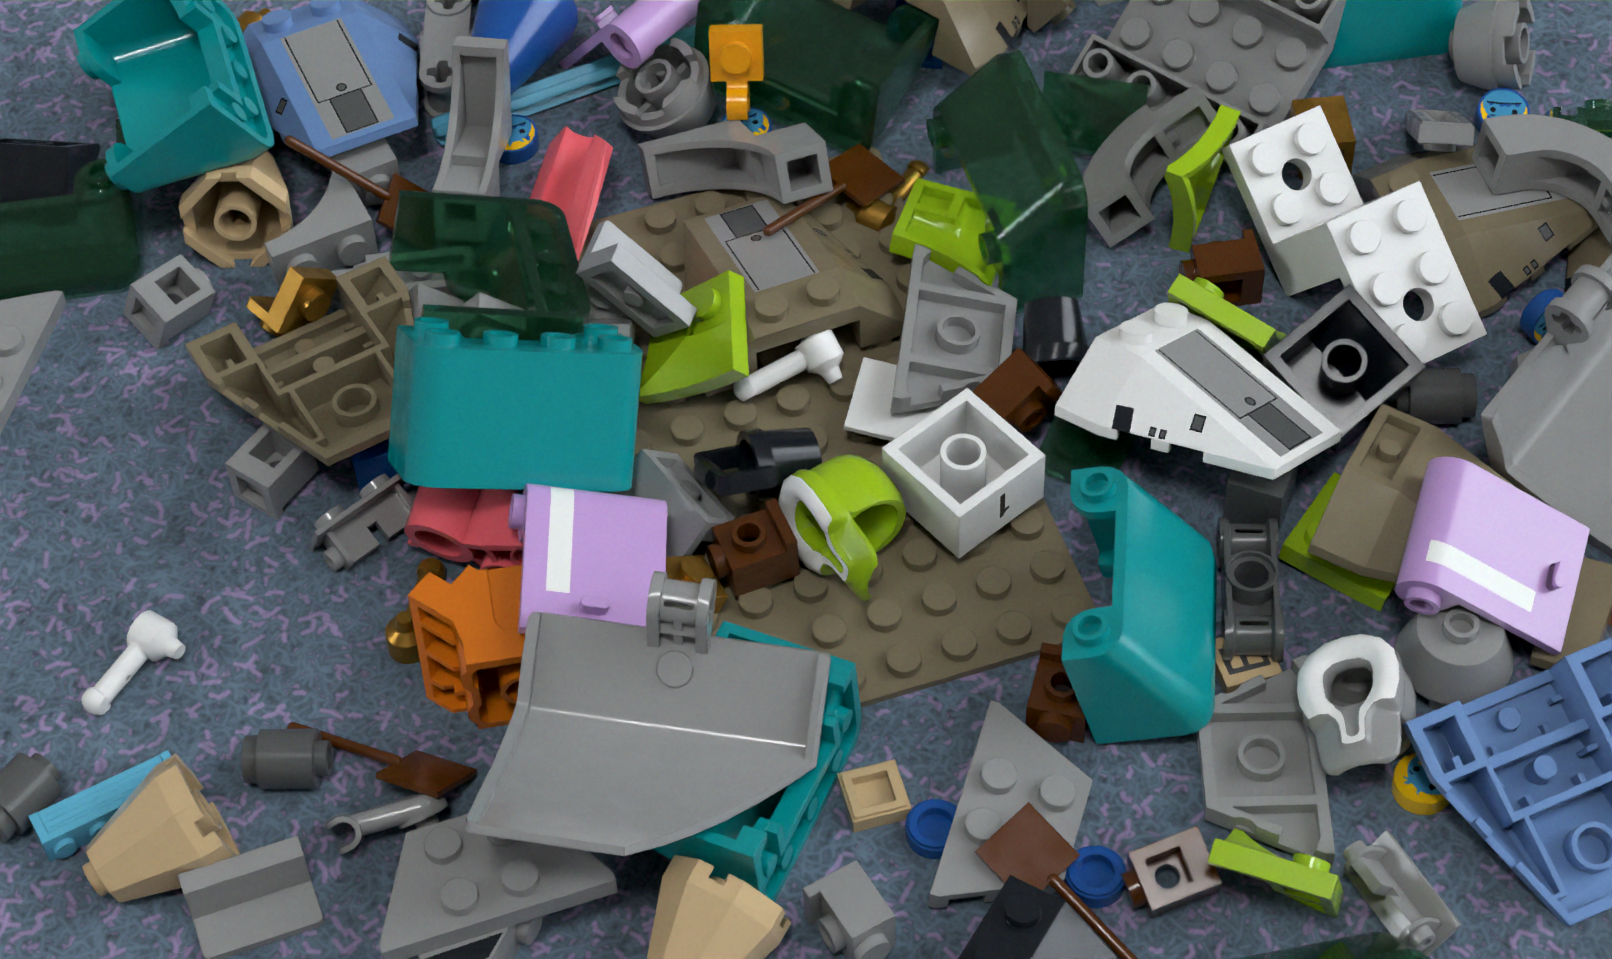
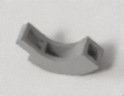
[1471,114,1612,246]

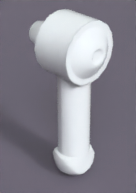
[733,329,844,402]
[81,610,185,715]

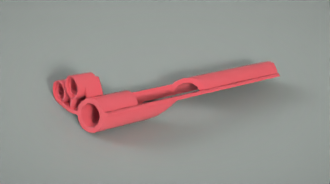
[404,126,613,570]

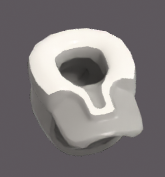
[1297,634,1416,776]

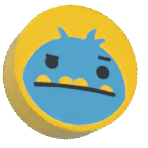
[1391,753,1449,815]

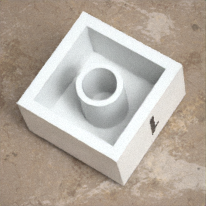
[882,388,1046,558]

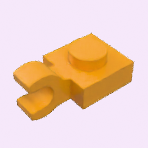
[708,24,764,120]

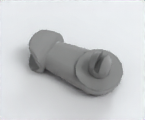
[325,793,449,854]

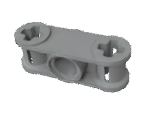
[419,0,474,119]

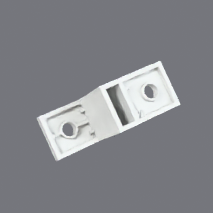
[1221,105,1487,364]

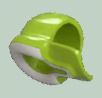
[779,454,906,601]

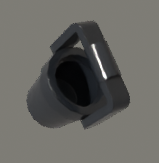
[1012,296,1089,417]
[694,427,822,503]

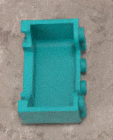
[388,317,643,492]

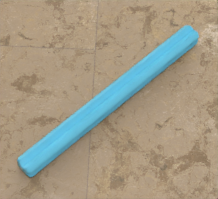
[431,21,711,146]

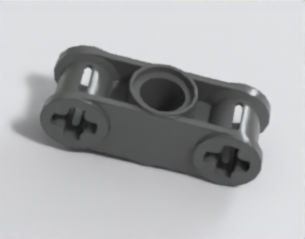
[1216,517,1285,662]

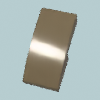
[1530,557,1612,669]

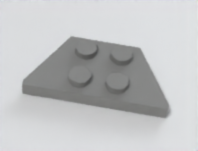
[890,244,1018,413]
[0,290,67,435]
[1196,655,1335,866]
[927,700,1093,908]
[379,814,618,959]

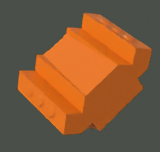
[408,565,525,729]

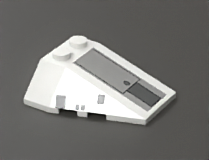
[1054,302,1342,480]

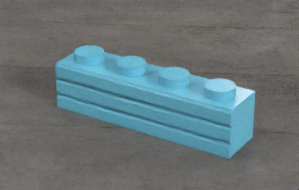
[28,750,171,862]

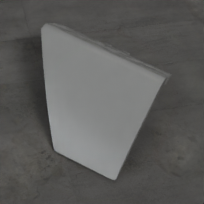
[1481,253,1612,558]
[465,571,831,856]

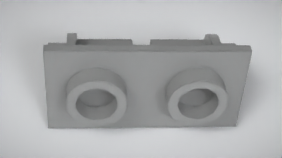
[309,474,417,572]
[1343,831,1462,959]

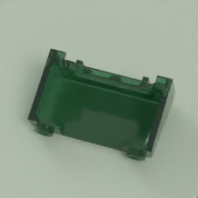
[694,0,939,152]

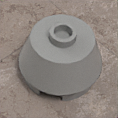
[1449,0,1536,91]
[613,37,716,139]
[1395,605,1514,709]

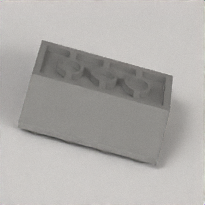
[1066,0,1346,163]

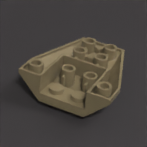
[1307,404,1514,583]

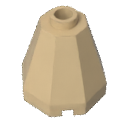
[179,151,294,268]
[82,753,241,903]
[647,855,791,959]

